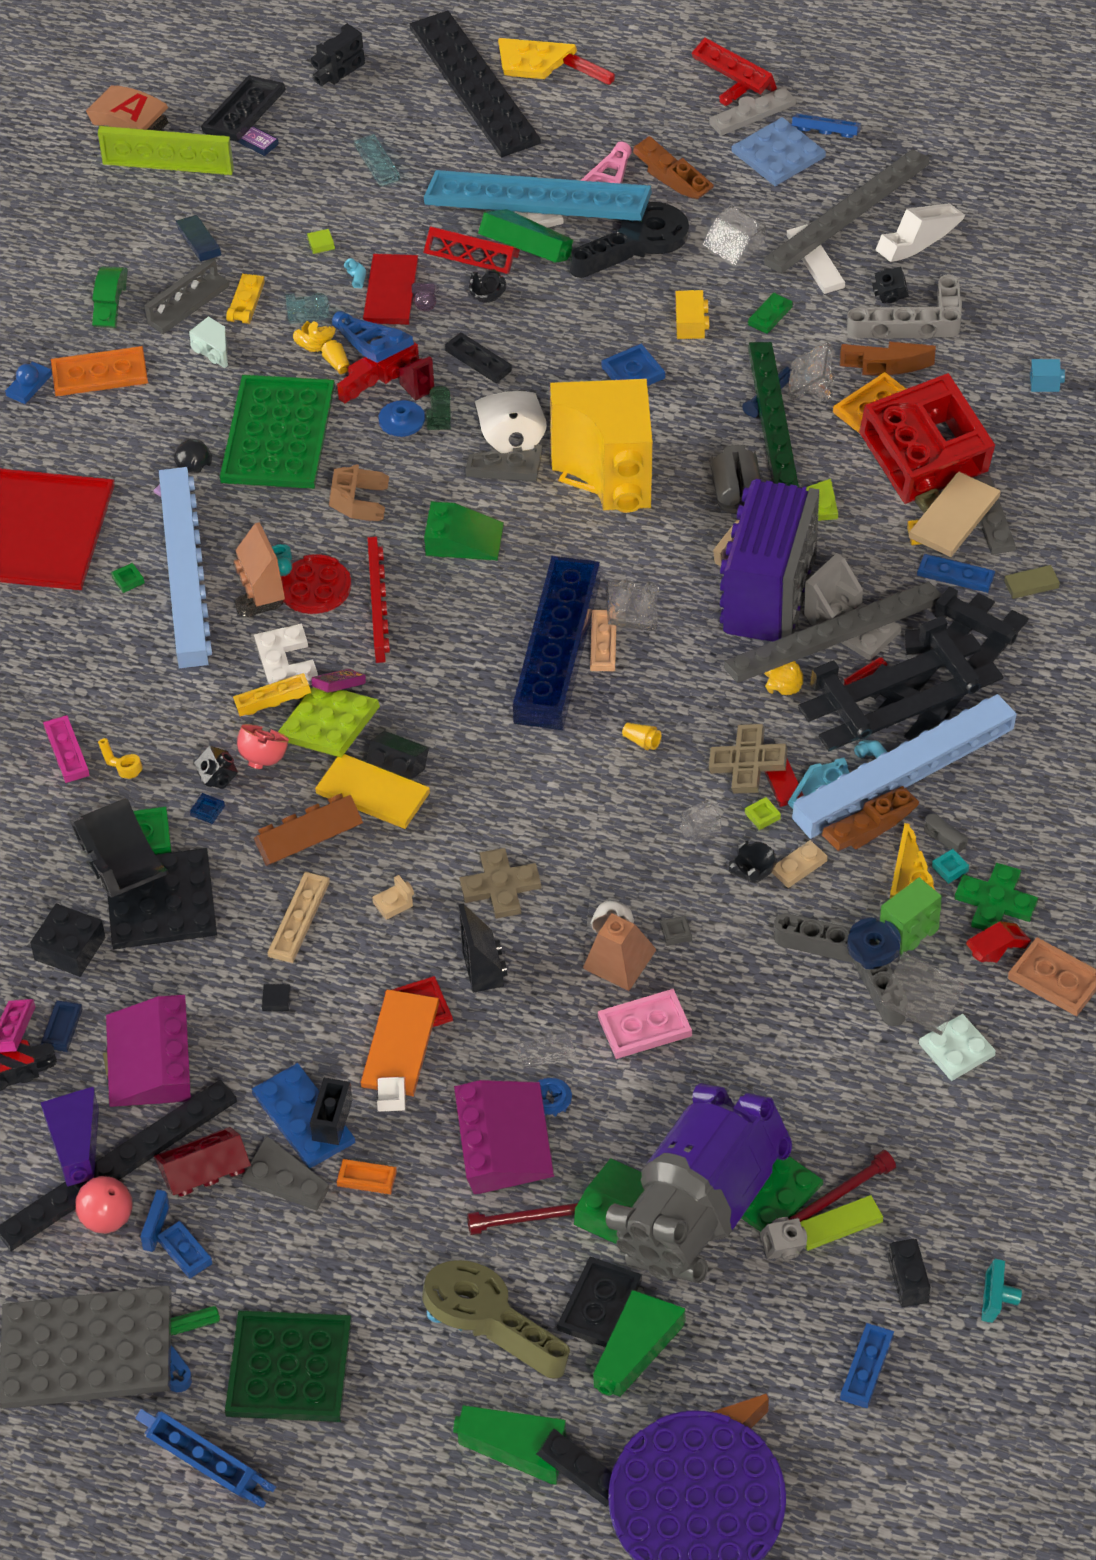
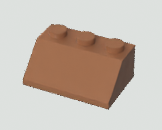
[234,522,285,607]

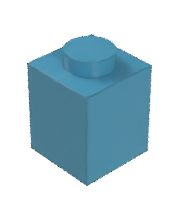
[1030,359,1065,392]

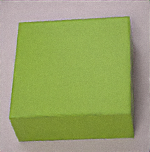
[307,229,335,254]
[745,797,781,830]

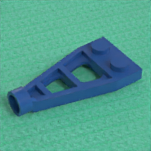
[332,311,414,363]

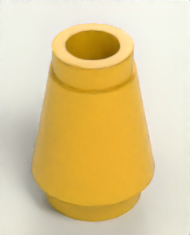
[321,340,350,375]
[622,722,662,750]

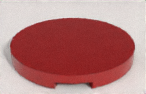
[281,554,351,614]

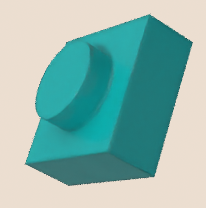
[932,849,969,884]

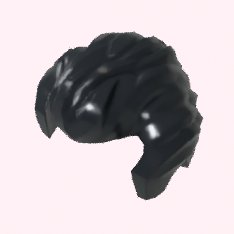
[469,269,506,303]
[729,841,777,883]

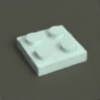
[919,1014,996,1081]

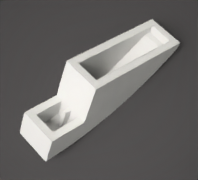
[876,203,965,262]

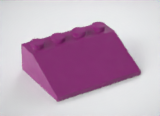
[106,995,191,1107]
[454,1080,555,1194]

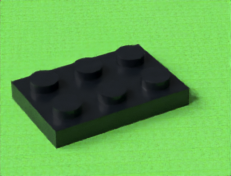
[557,1256,642,1348]

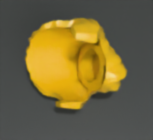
[293,321,336,352]
[764,661,803,695]

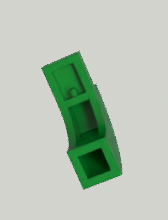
[92,266,128,328]

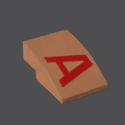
[86,85,168,130]

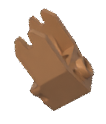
[329,464,389,521]

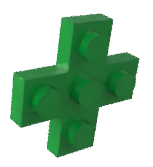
[955,863,1038,931]

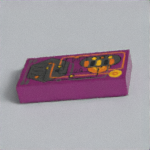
[311,669,366,693]

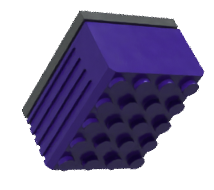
[720,479,819,642]

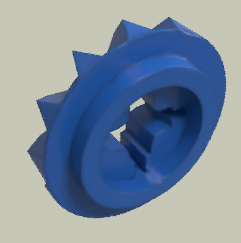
[537,1078,572,1117]

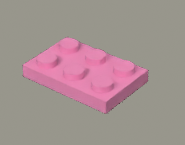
[598,989,692,1059]

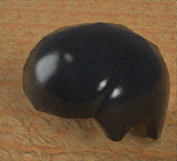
[174,439,212,472]

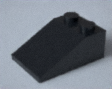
[458,903,508,993]

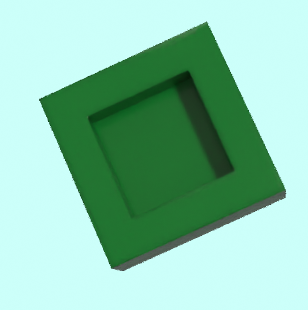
[111,563,145,593]

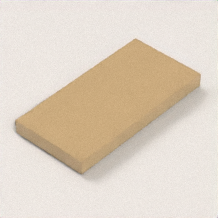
[909,472,1000,557]

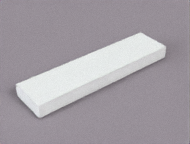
[787,224,845,294]

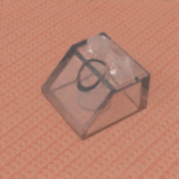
[701,205,766,268]

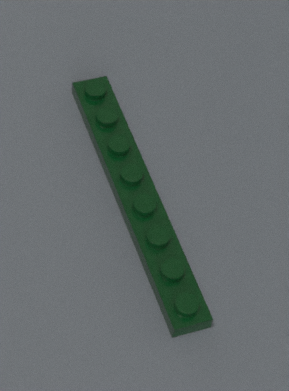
[748,342,799,488]

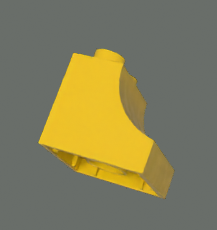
[550,379,653,513]

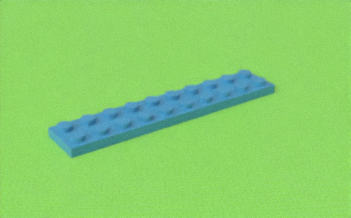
[424,170,652,221]

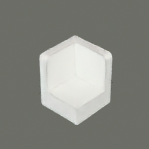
[377,1077,406,1111]

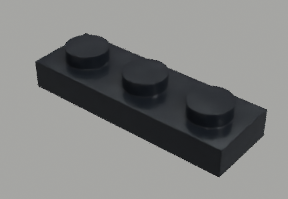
[445,332,512,383]
[536,1429,612,1507]

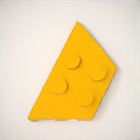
[498,38,577,79]

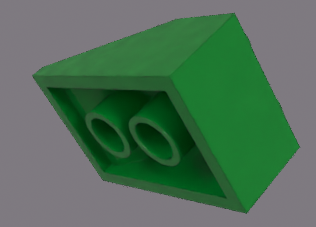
[424,501,504,561]
[574,1158,644,1244]

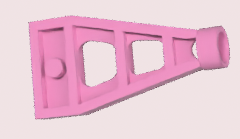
[580,142,632,184]

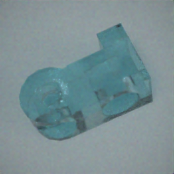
[285,293,330,324]

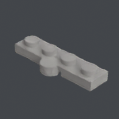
[709,87,796,136]

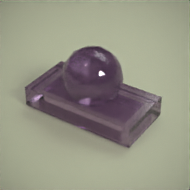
[412,283,439,312]

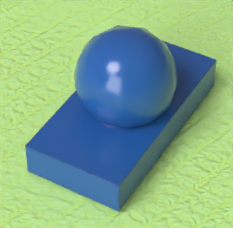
[5,362,52,404]

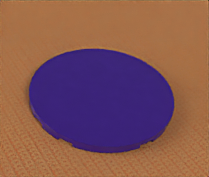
[608,1410,786,1560]

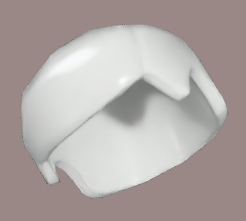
[591,901,634,933]

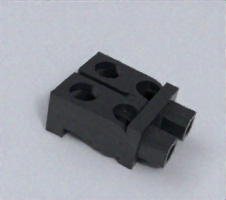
[311,23,365,86]

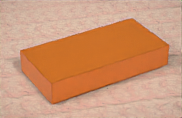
[337,1159,397,1195]

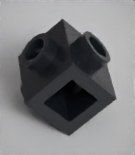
[872,267,909,303]
[194,746,238,789]

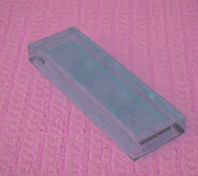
[354,134,400,187]

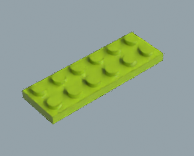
[98,126,234,175]

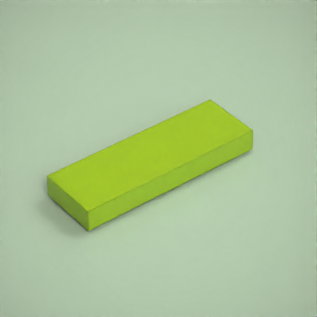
[800,1195,883,1251]

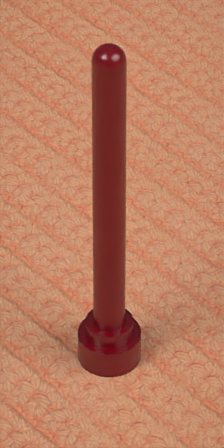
[788,1150,896,1222]
[467,1203,578,1236]

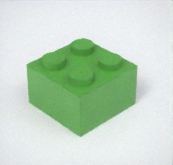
[880,877,942,955]

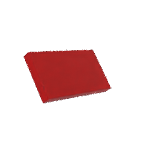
[363,254,419,325]

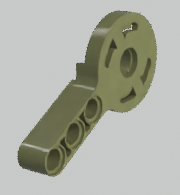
[422,1260,570,1379]

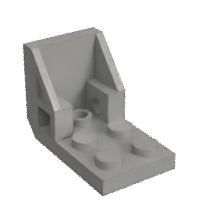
[804,553,901,661]

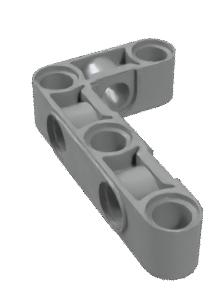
[847,274,962,339]

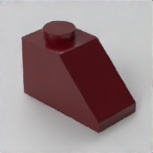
[399,356,435,401]

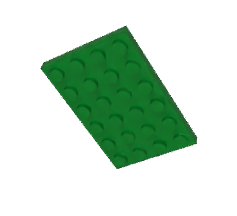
[220,375,335,489]

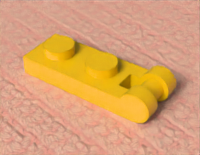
[226,273,265,324]

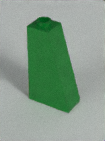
[478,209,574,263]
[593,1290,686,1397]
[453,1405,566,1485]

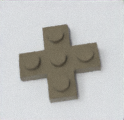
[709,724,788,794]
[459,848,541,919]

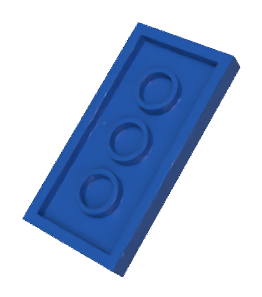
[252,1063,356,1169]

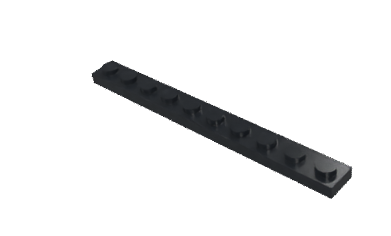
[0,1079,237,1251]

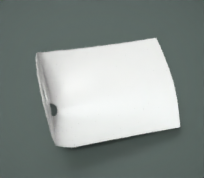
[475,391,546,453]

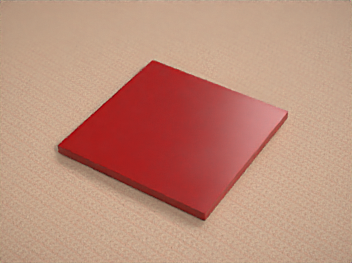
[0,468,115,590]

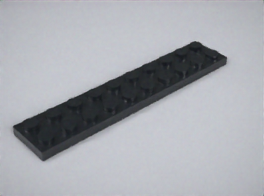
[409,10,541,158]

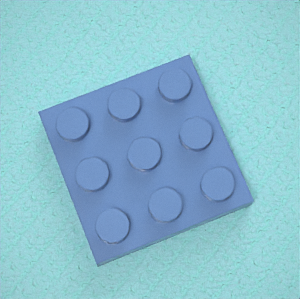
[732,117,826,186]

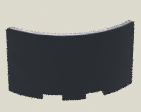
[70,798,169,897]

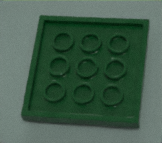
[225,1310,352,1422]

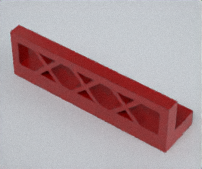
[692,37,777,95]
[423,226,520,274]

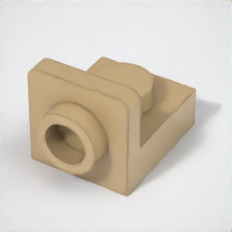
[372,875,414,920]

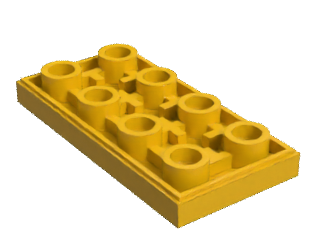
[315,754,430,829]

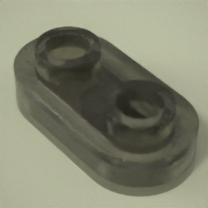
[235,594,284,617]

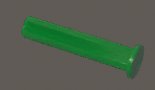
[171,1306,220,1336]

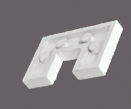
[254,624,318,686]

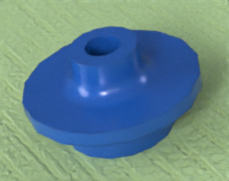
[379,400,425,437]

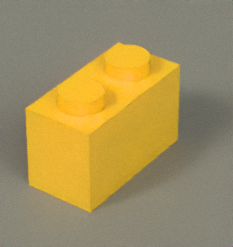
[675,290,709,339]

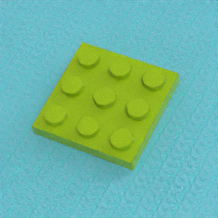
[278,687,380,758]

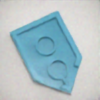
[788,758,850,809]

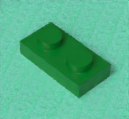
[748,292,793,334]

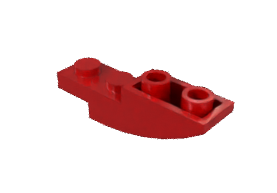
[337,342,419,404]

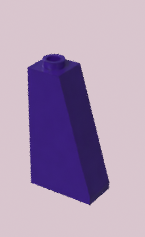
[40,1087,99,1187]

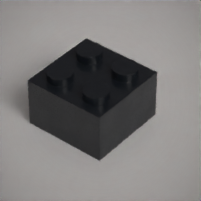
[30,903,106,977]

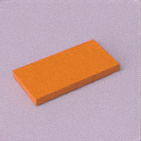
[51,346,148,396]
[361,990,439,1096]

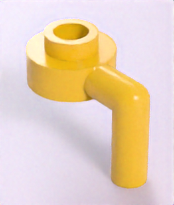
[98,738,143,779]

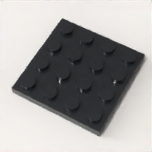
[107,848,217,950]

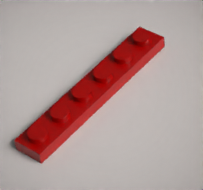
[367,537,390,663]

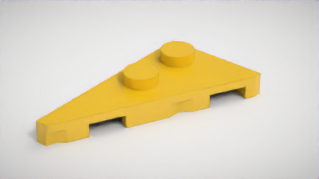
[890,823,935,899]

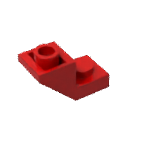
[965,921,1031,963]

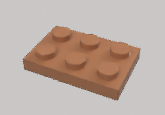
[1008,937,1096,1016]

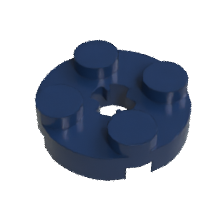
[847,918,901,970]

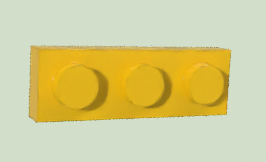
[233,673,311,717]

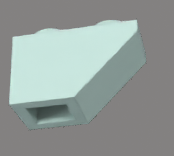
[189,317,228,368]

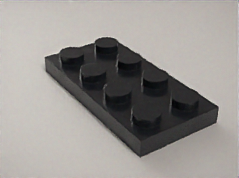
[201,75,286,141]

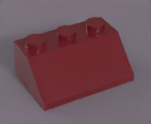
[153,1127,251,1197]

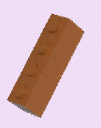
[254,793,363,866]

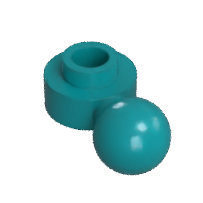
[272,544,292,576]

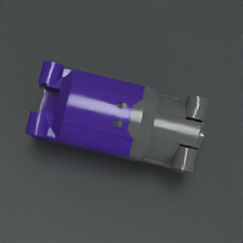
[606,1083,792,1284]

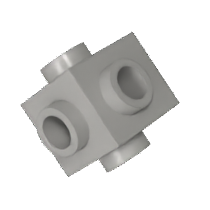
[759,1217,807,1260]

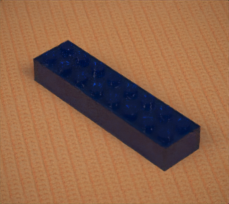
[513,556,600,730]

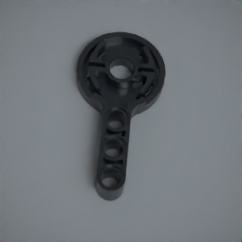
[570,202,689,278]

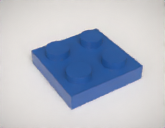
[601,343,665,386]

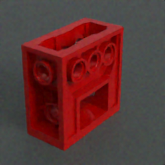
[859,373,995,504]

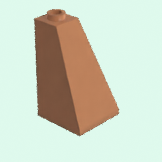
[583,913,656,991]

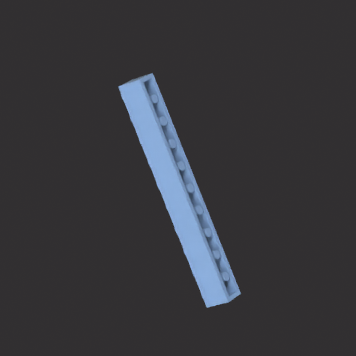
[159,467,212,668]
[792,694,1017,839]

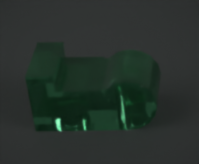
[426,386,451,430]

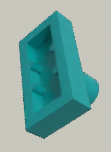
[981,1259,1022,1323]

